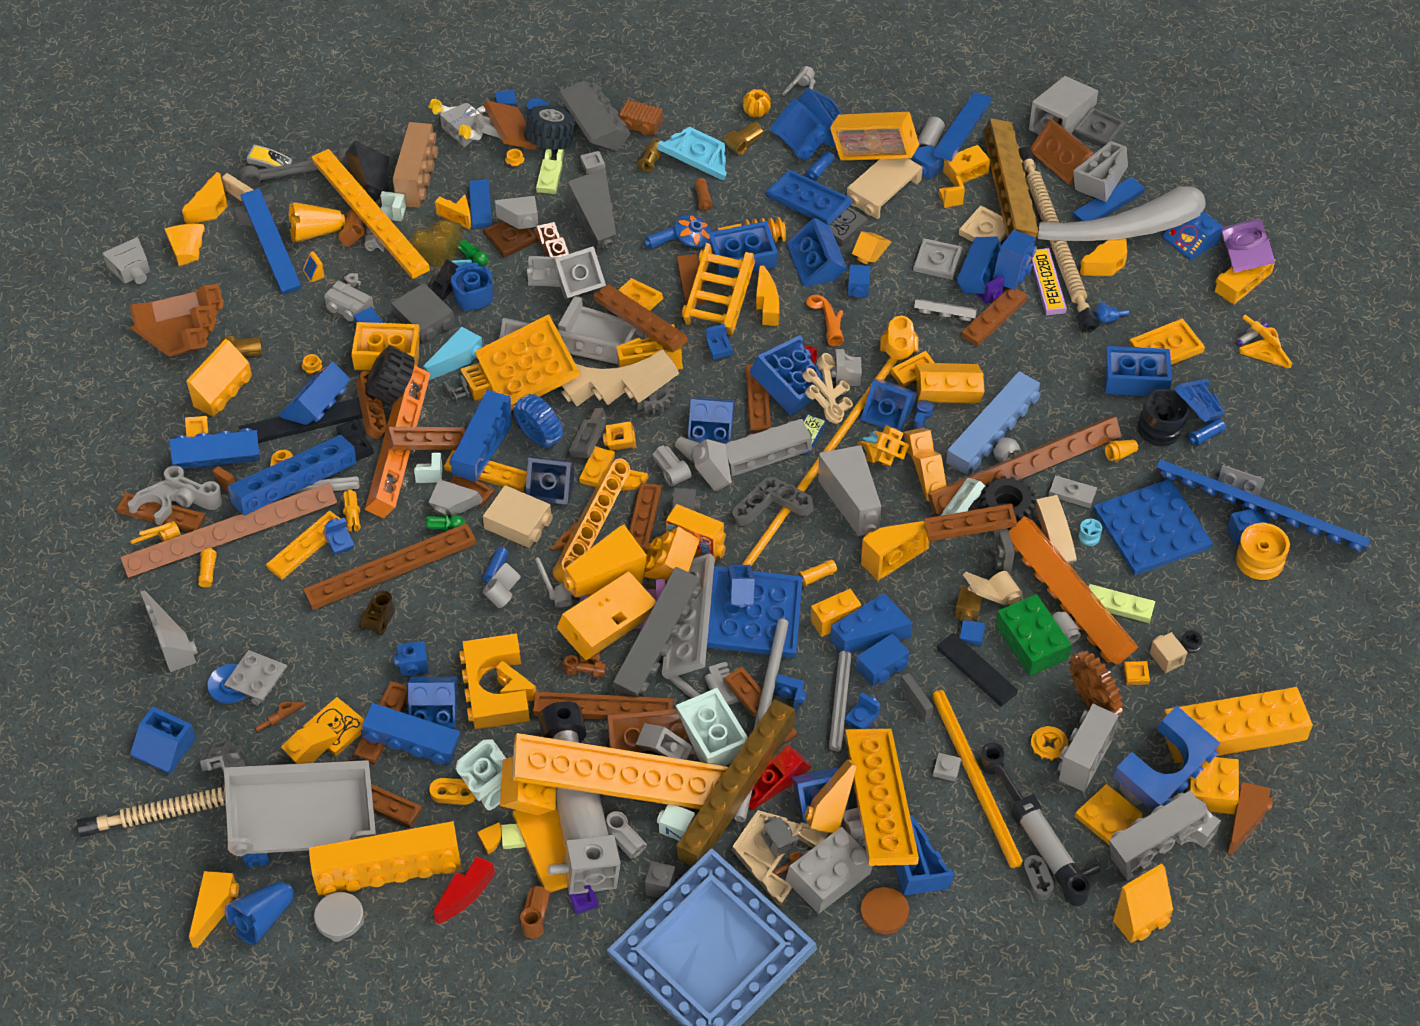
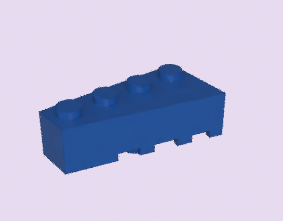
[450,390,511,482]

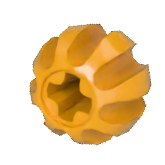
[743,89,771,118]

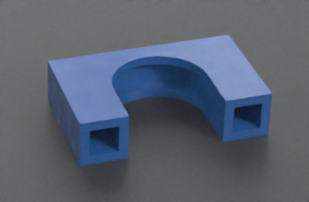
[1112,705,1220,811]

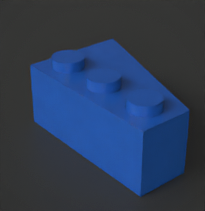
[830,593,913,654]
[894,815,955,896]

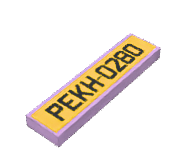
[1030,248,1067,315]

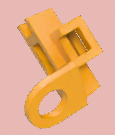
[857,425,909,466]

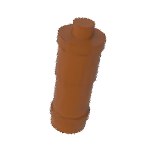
[695,178,713,210]

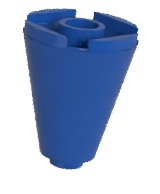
[225,881,294,945]

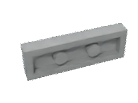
[914,298,978,321]

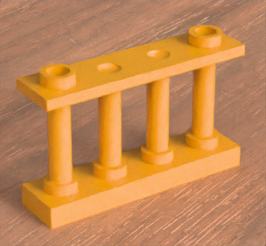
[682,243,755,335]

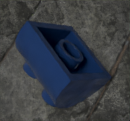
[525,456,574,505]

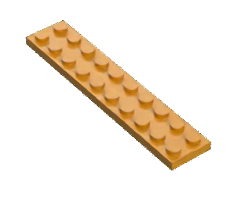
[512,733,728,809]

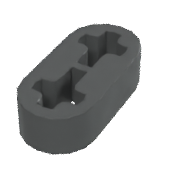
[1023,855,1054,900]

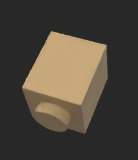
[1150,632,1187,673]

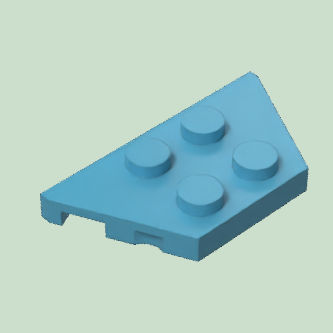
[657,127,727,181]

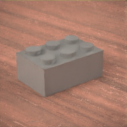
[1057,704,1119,792]
[785,827,873,914]

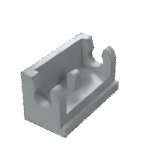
[527,256,560,287]

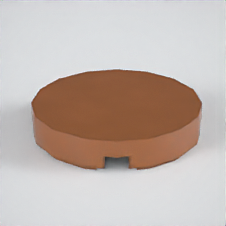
[860,887,909,935]

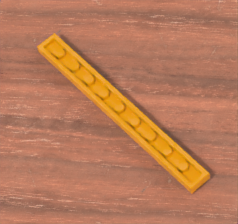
[312,149,430,279]

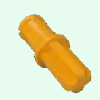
[343,490,361,532]

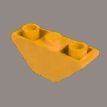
[182,172,228,224]
[1080,238,1127,276]

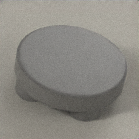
[314,892,364,942]

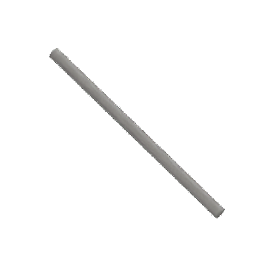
[734,619,789,822]

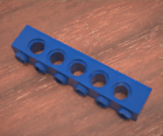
[228,435,357,515]

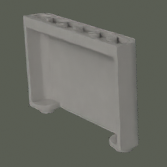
[224,760,376,856]

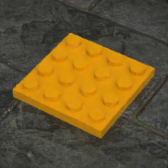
[475,314,581,410]

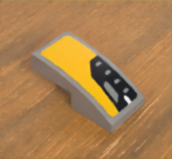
[247,145,292,168]

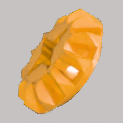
[1031,726,1068,761]

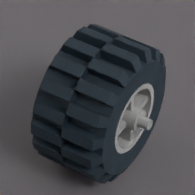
[524,105,575,150]

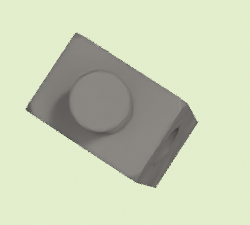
[103,237,150,284]

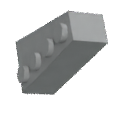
[1109,790,1208,881]

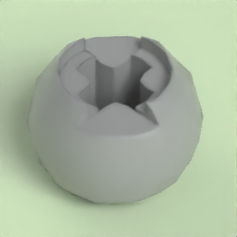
[993,437,1021,463]

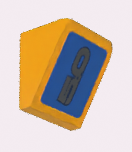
[303,251,325,282]

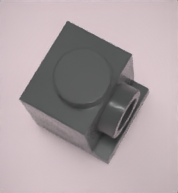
[761,816,799,858]

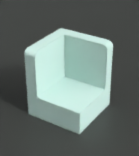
[380,191,406,221]
[414,453,442,483]

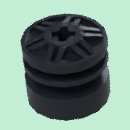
[1137,389,1189,446]

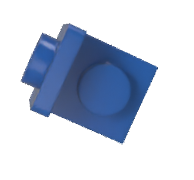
[323,518,354,556]
[774,674,807,711]
[845,693,880,729]

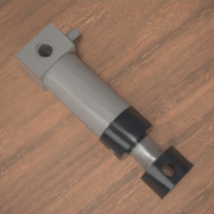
[538,701,621,895]

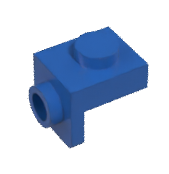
[705,324,733,360]

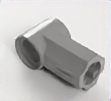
[653,445,691,487]
[606,811,647,859]

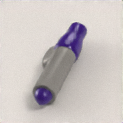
[1237,322,1269,346]

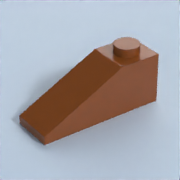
[1228,782,1273,855]

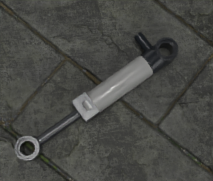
[980,743,1100,906]

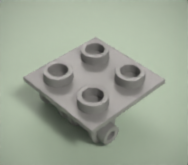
[224,650,287,705]

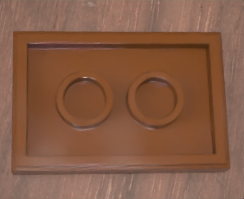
[483,101,537,150]
[1030,118,1094,185]

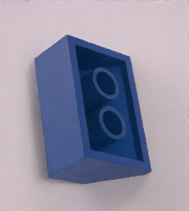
[797,87,842,146]
[786,218,847,287]
[709,221,778,277]
[1104,346,1172,396]
[279,361,350,425]

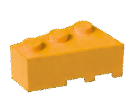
[616,324,683,370]

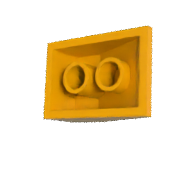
[861,521,929,581]
[1113,864,1173,943]

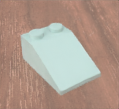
[676,688,748,766]

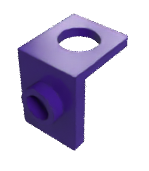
[976,275,1004,304]

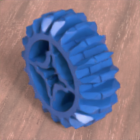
[513,394,563,449]

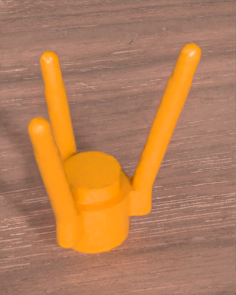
[130,521,181,544]

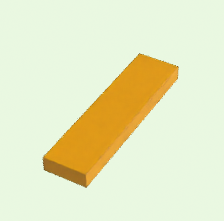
[444,450,527,493]
[266,511,340,580]

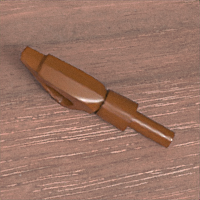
[551,522,577,551]
[255,702,306,732]

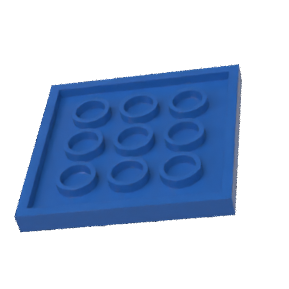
[1093,479,1213,576]
[707,566,803,658]

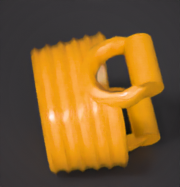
[880,315,918,360]

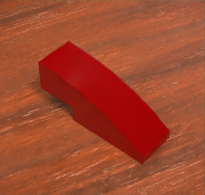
[433,856,495,924]

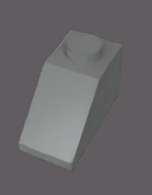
[495,196,538,229]
[692,439,732,491]
[429,479,483,516]
[636,723,692,760]

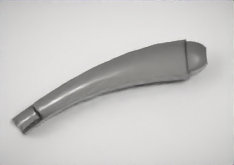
[1038,186,1206,241]

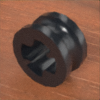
[1181,630,1202,653]

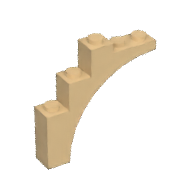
[561,349,680,406]

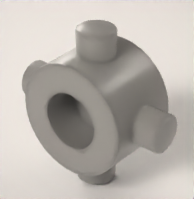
[344,273,361,287]

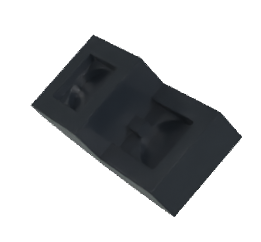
[428,259,459,301]
[336,419,374,461]

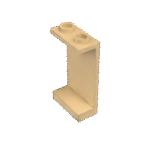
[847,151,923,219]

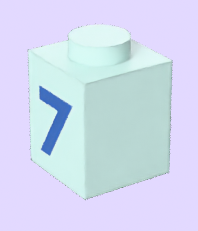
[657,804,695,841]

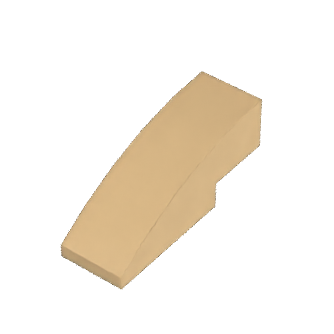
[1035,495,1077,563]

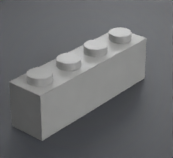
[725,419,812,476]

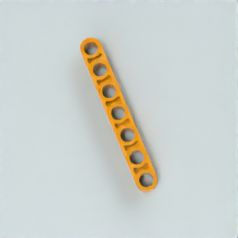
[553,459,630,583]

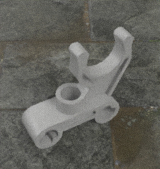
[128,466,222,525]

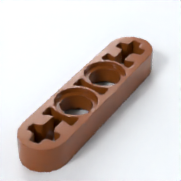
[356,371,387,439]

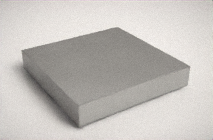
[913,238,962,280]

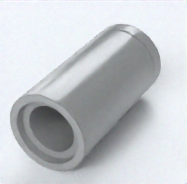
[918,117,945,147]

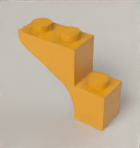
[903,427,946,501]

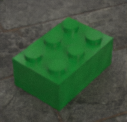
[995,594,1072,676]

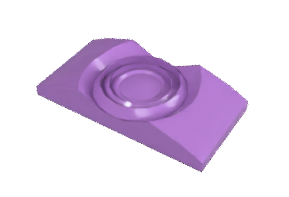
[1221,218,1275,273]

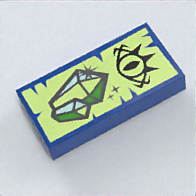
[803,413,827,455]

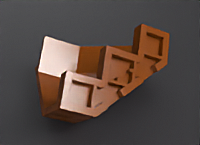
[129,284,224,357]

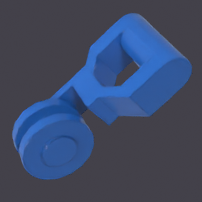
[913,400,934,430]

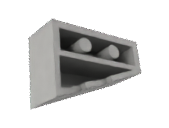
[1073,141,1128,202]

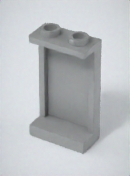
[558,296,644,344]

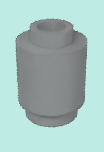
[1052,612,1081,644]

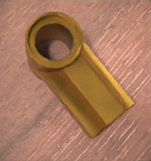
[723,121,763,156]
[220,336,263,357]

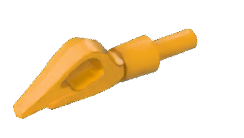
[1242,315,1281,349]

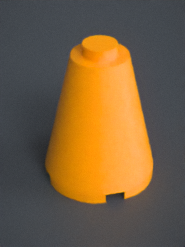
[289,202,345,242]

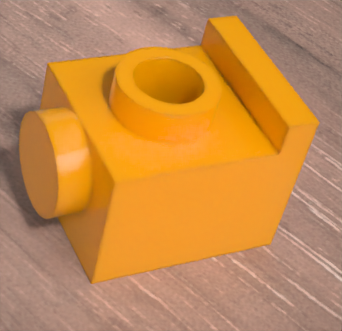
[603,422,636,451]

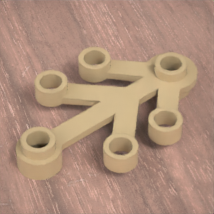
[802,353,853,424]

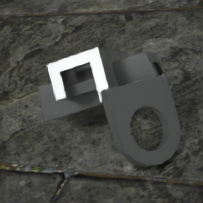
[200,739,246,772]

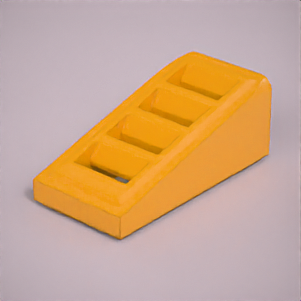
[460,363,494,401]

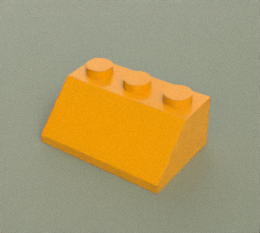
[352,322,420,371]
[187,339,252,417]
[915,363,984,403]

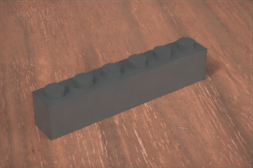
[613,567,702,697]

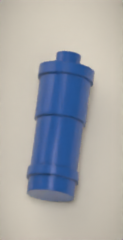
[806,151,835,181]
[644,226,678,249]
[1188,419,1226,446]
[482,547,509,584]

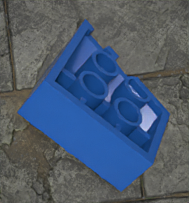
[749,335,824,416]

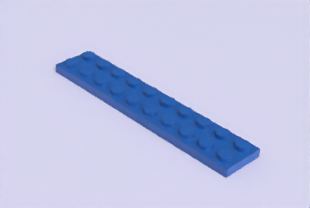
[1157,459,1370,552]

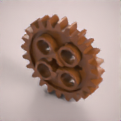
[1068,651,1124,717]

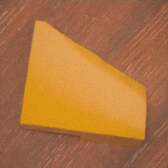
[165,224,205,266]

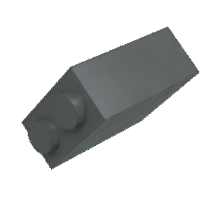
[391,283,455,344]

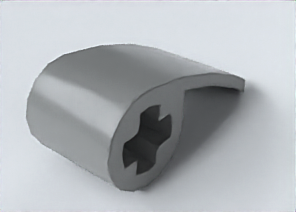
[482,563,521,608]

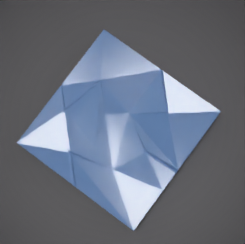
[607,848,817,1026]

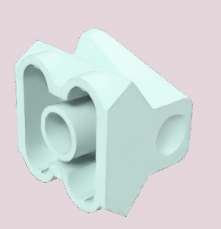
[456,739,506,810]

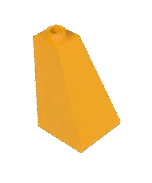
[563,525,647,598]

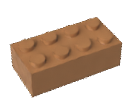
[393,122,438,208]

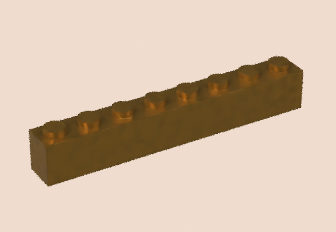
[983,118,1039,239]
[676,699,795,866]

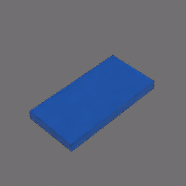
[765,170,852,225]

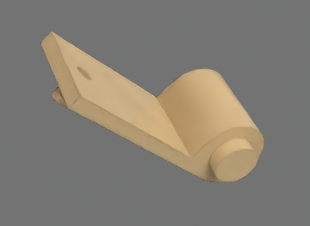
[963,571,1022,606]

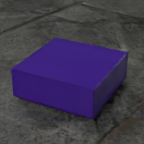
[568,885,599,914]

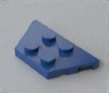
[1174,379,1226,422]

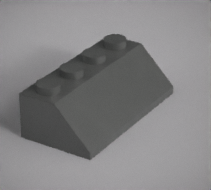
[557,81,631,151]

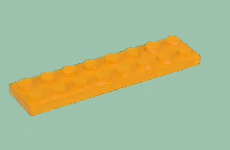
[845,729,919,866]

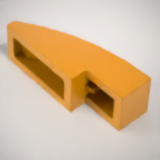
[756,266,779,326]

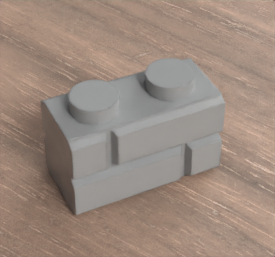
[324,281,374,321]

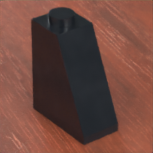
[345,141,390,202]

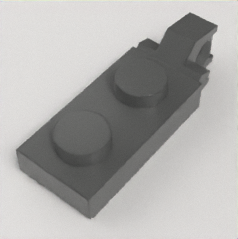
[569,408,607,458]

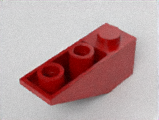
[749,745,812,810]

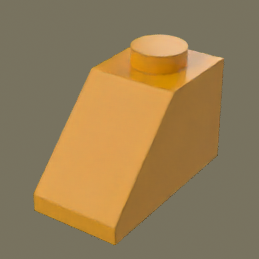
[852,231,891,264]
[281,721,339,764]

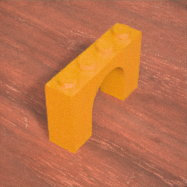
[459,634,530,729]

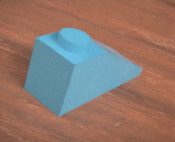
[423,327,483,380]

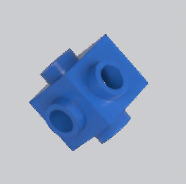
[394,641,429,676]

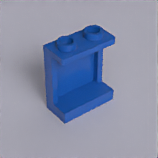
[769,99,831,161]

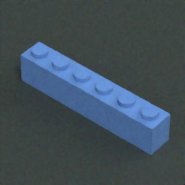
[946,371,1041,475]

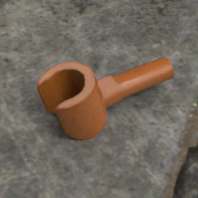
[772,851,802,876]

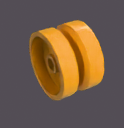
[1235,523,1290,580]

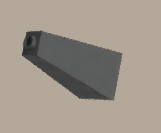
[565,169,616,250]

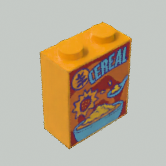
[666,504,726,564]

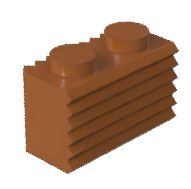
[618,99,663,136]

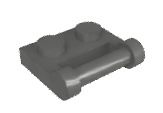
[990,528,1015,576]

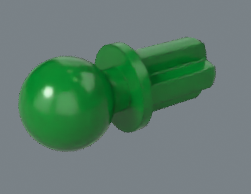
[457,240,489,267]
[425,514,465,532]

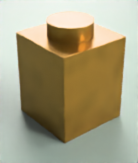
[955,585,983,622]

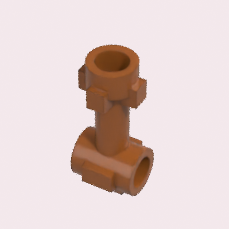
[563,655,606,678]

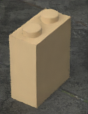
[483,485,553,548]

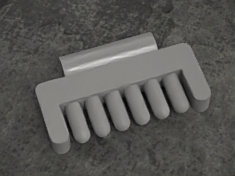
[704,662,740,705]

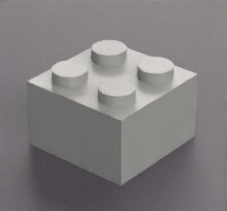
[552,246,606,299]

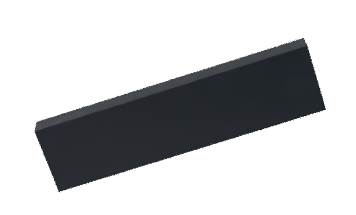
[937,632,1018,707]

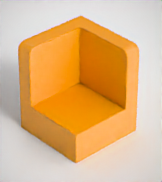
[939,175,965,208]

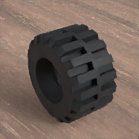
[366,346,415,404]
[979,476,1036,531]

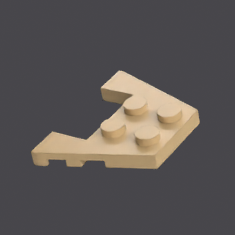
[731,810,829,906]

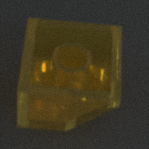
[410,219,463,266]

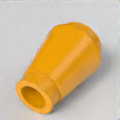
[1105,439,1138,462]

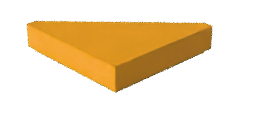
[1238,339,1292,368]

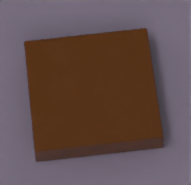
[483,220,538,258]

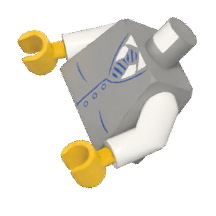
[428,99,488,147]

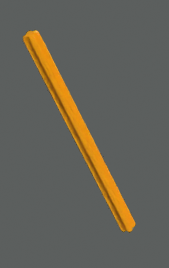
[932,690,1022,868]

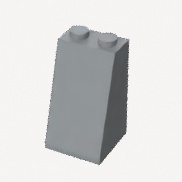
[1029,76,1098,134]
[818,445,881,536]

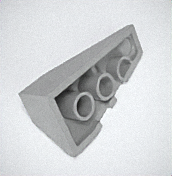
[141,590,198,672]

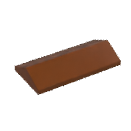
[608,709,696,755]

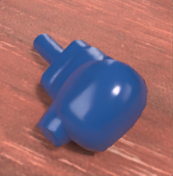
[1094,301,1129,323]

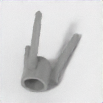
[782,66,816,96]
[535,557,573,608]

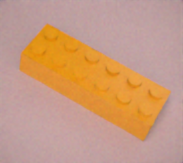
[1161,687,1313,763]
[309,821,462,896]

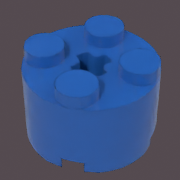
[451,263,494,311]

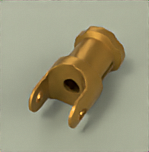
[637,138,661,173]

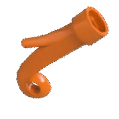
[806,295,844,346]

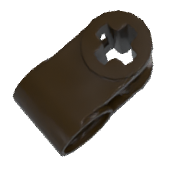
[359,590,395,636]

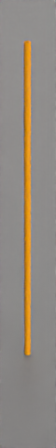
[742,357,898,566]

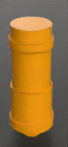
[198,548,217,587]
[798,559,837,587]

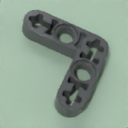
[732,477,814,526]

